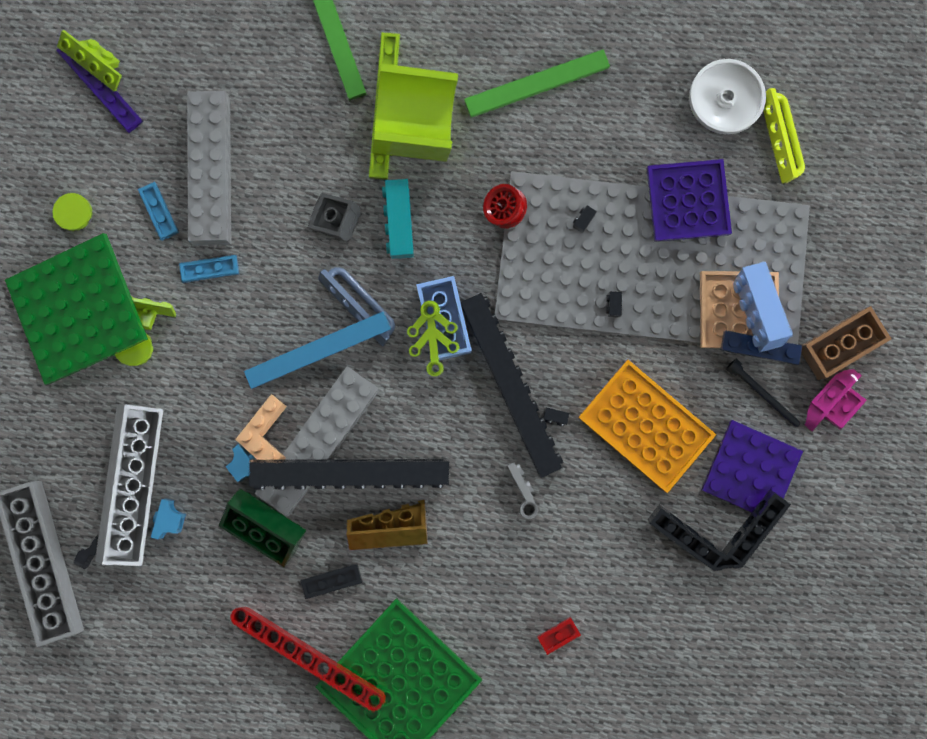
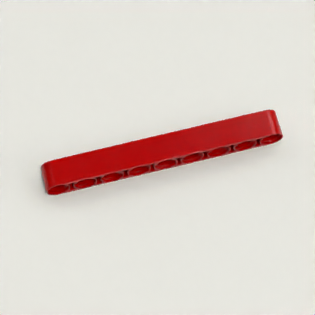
[230,607,386,711]

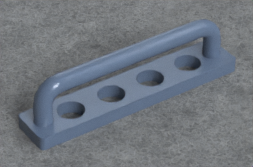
[318,267,395,346]

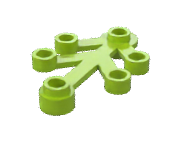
[407,300,460,377]

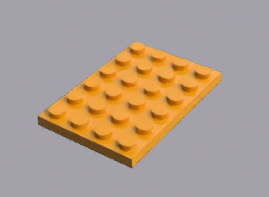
[578,360,717,493]

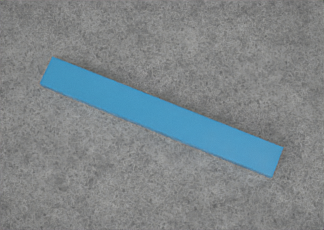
[244,311,392,389]

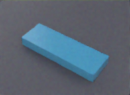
[138,182,179,241]
[179,255,239,283]

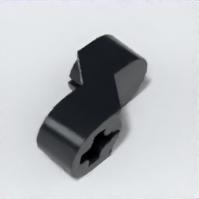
[74,535,99,569]

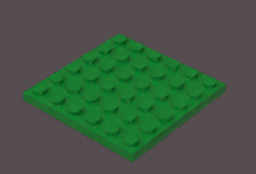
[5,233,148,385]
[315,598,482,739]

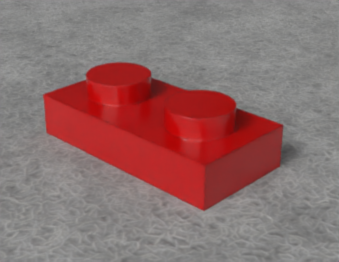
[537,617,581,655]

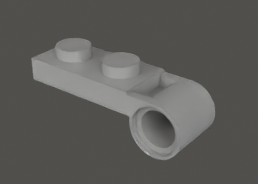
[507,462,538,519]

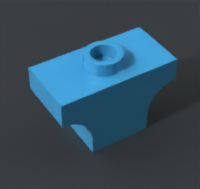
[226,444,257,482]
[151,498,186,539]

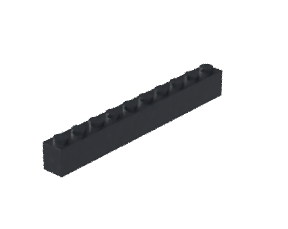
[461,293,563,478]
[249,459,449,490]

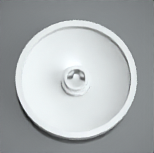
[689,59,766,134]

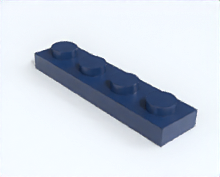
[720,331,802,365]

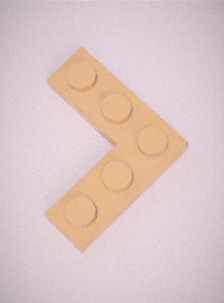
[235,394,287,460]

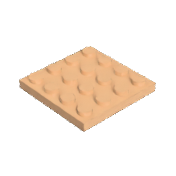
[700,271,779,349]

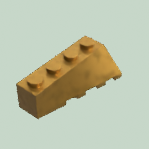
[347,499,428,550]

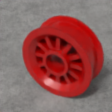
[483,184,527,229]

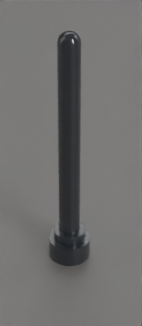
[726,358,800,427]

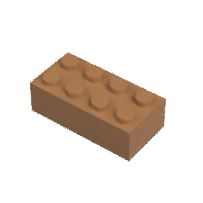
[801,306,891,380]

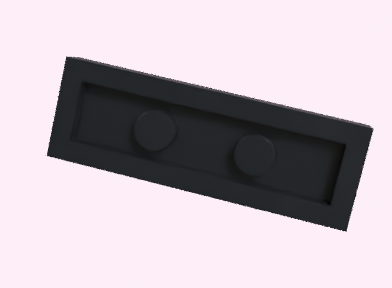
[300,563,363,600]

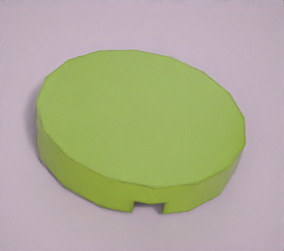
[52,193,92,231]
[115,332,153,366]

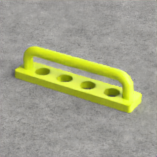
[763,88,805,183]

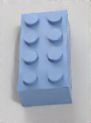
[733,261,793,353]
[416,276,472,361]

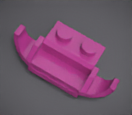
[805,369,867,432]

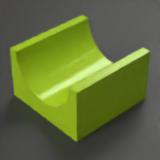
[372,63,458,162]

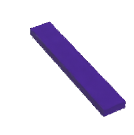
[56,48,143,134]

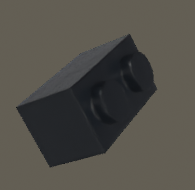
[573,205,597,234]
[606,291,622,317]
[543,407,570,427]

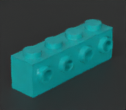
[382,179,414,259]

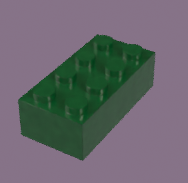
[218,489,306,567]

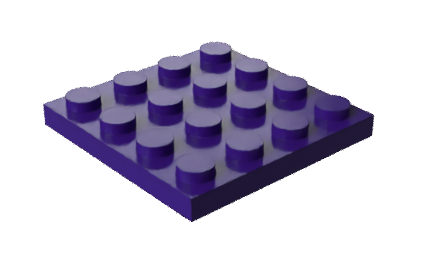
[646,159,732,242]
[701,420,803,513]

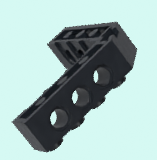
[648,489,791,571]

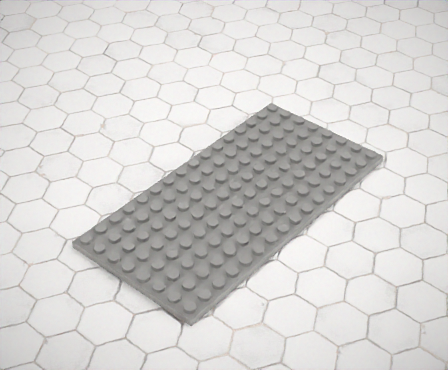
[495,171,810,345]

